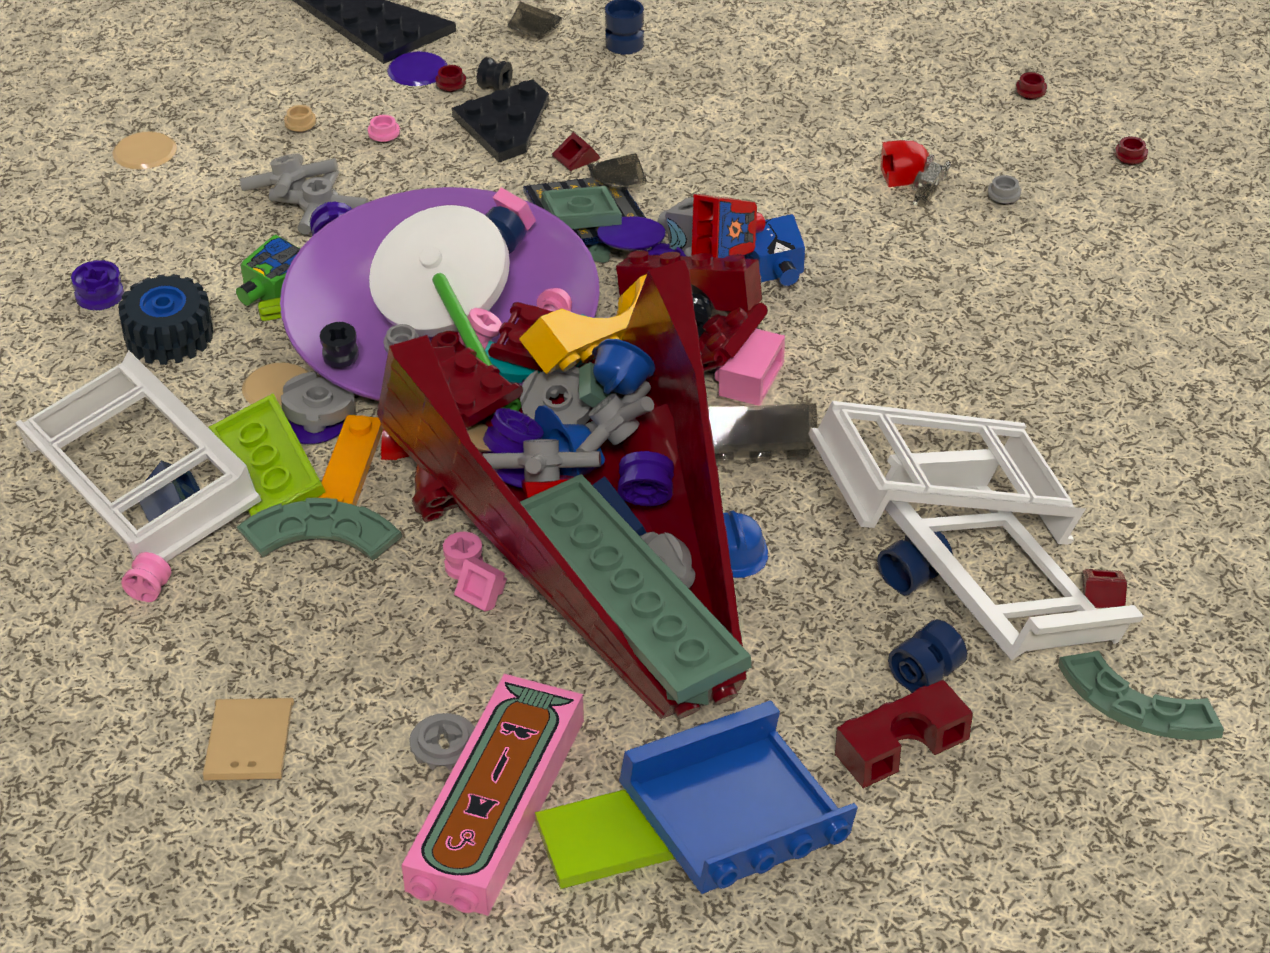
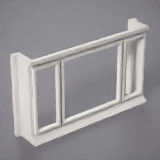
[15,350,262,562]
[808,401,1086,545]
[885,449,1144,661]

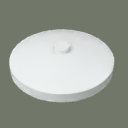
[369,205,510,337]

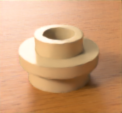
[284,105,316,132]

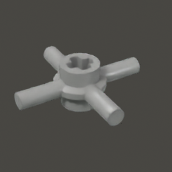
[240,153,338,197]
[269,170,369,234]
[576,380,654,452]
[483,439,601,482]

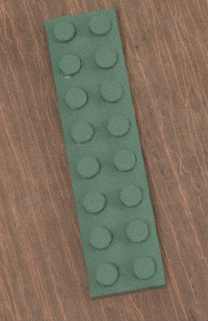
[520,474,752,704]

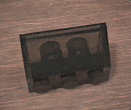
[708,403,817,462]

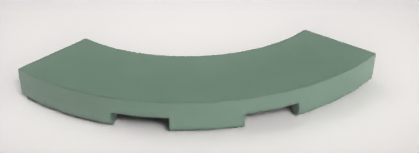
[237,498,402,561]
[1058,651,1224,740]

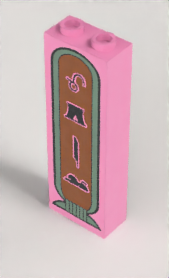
[402,674,584,916]

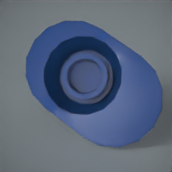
[592,339,656,395]
[534,405,605,477]
[723,510,768,578]

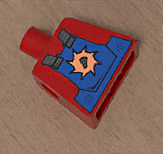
[691,194,765,258]

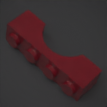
[616,250,763,311]

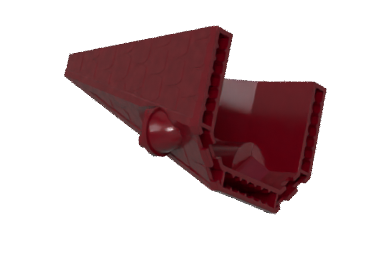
[377,260,747,719]

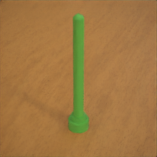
[432,273,521,415]

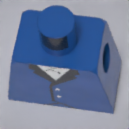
[744,214,805,286]

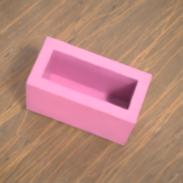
[715,329,785,406]

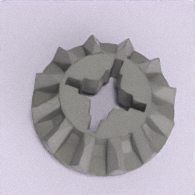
[409,713,475,771]

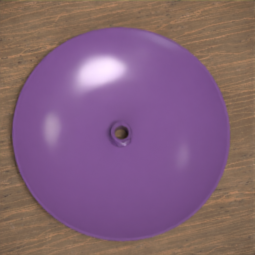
[280,187,600,401]

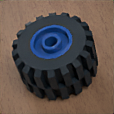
[118,274,213,365]

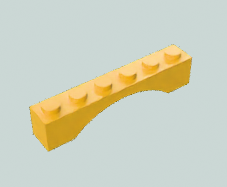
[519,274,647,374]

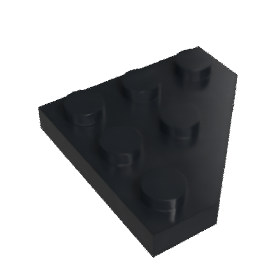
[452,79,549,163]

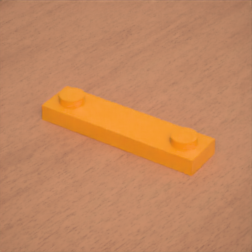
[317,415,383,506]

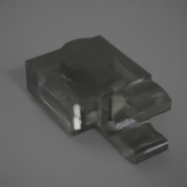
[912,154,951,208]

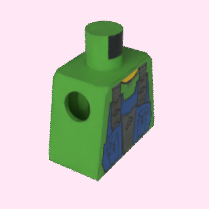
[236,234,300,306]

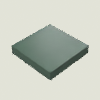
[541,186,622,229]

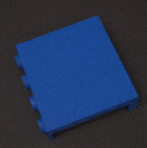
[619,700,858,894]

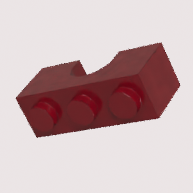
[835,679,973,788]

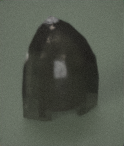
[507,1,562,38]
[587,153,647,190]

